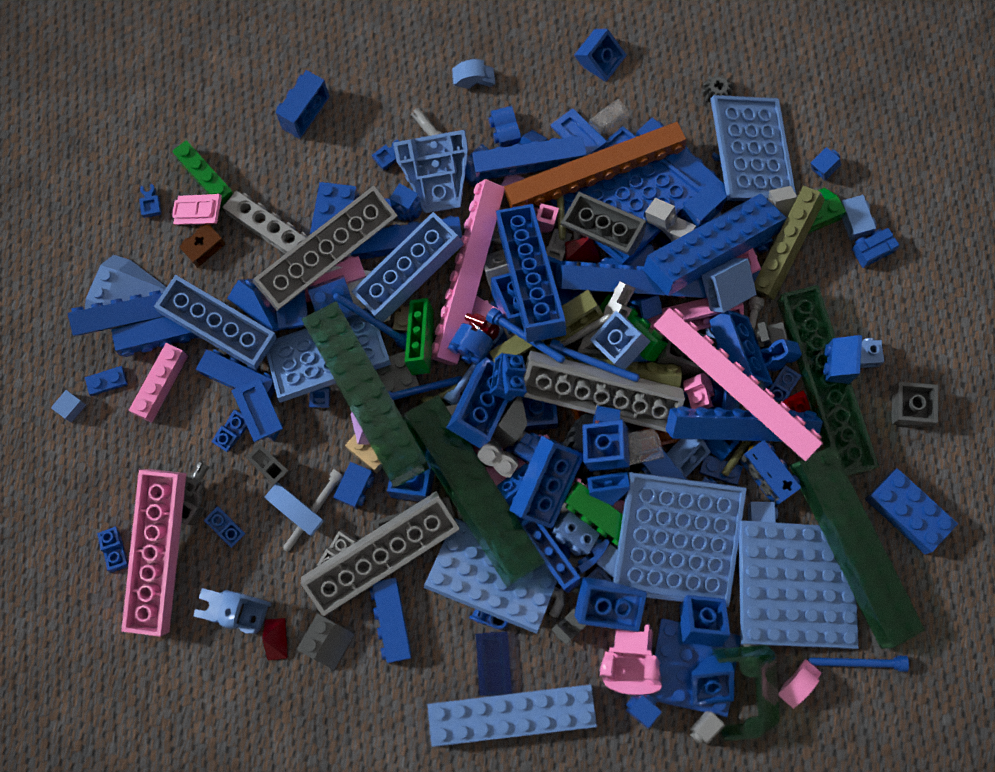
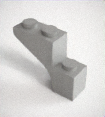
[645,198,697,242]

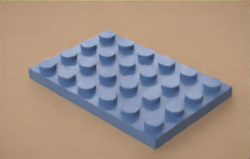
[711,95,796,201]
[267,308,391,403]
[424,518,557,634]

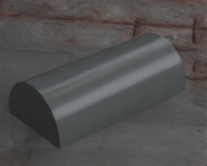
[561,192,646,256]

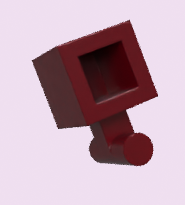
[465,313,500,341]

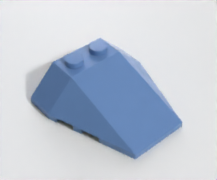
[393,130,468,213]
[85,255,167,327]

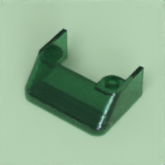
[712,645,780,741]

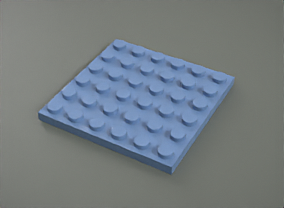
[613,472,747,607]
[739,521,858,649]

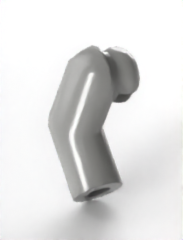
[549,587,564,618]

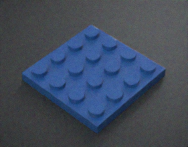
[649,618,741,717]

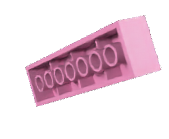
[122,469,186,636]

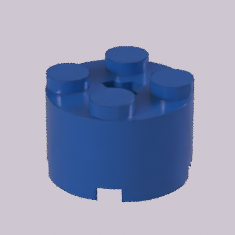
[448,323,494,365]

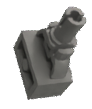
[181,461,210,526]

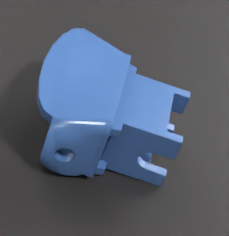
[193,588,272,634]

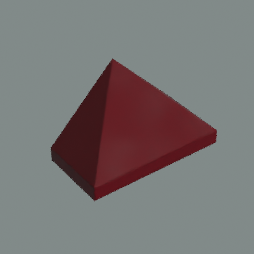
[565,237,601,263]
[262,618,288,661]

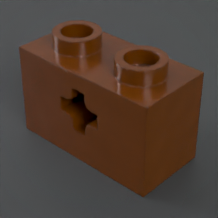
[179,224,226,268]

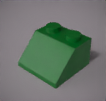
[808,188,846,234]

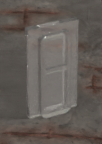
[607,428,664,470]

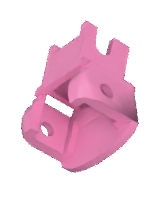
[600,625,662,695]

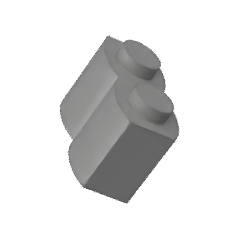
[477,440,519,478]
[689,711,725,745]

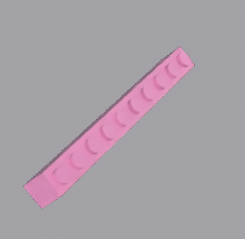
[431,179,504,365]
[653,308,822,461]

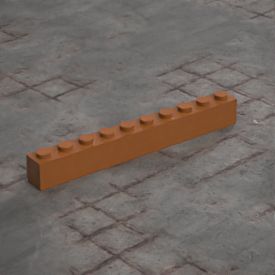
[504,122,686,208]

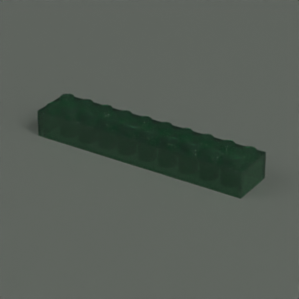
[777,285,879,481]
[302,301,430,488]
[402,395,545,588]
[789,446,925,649]

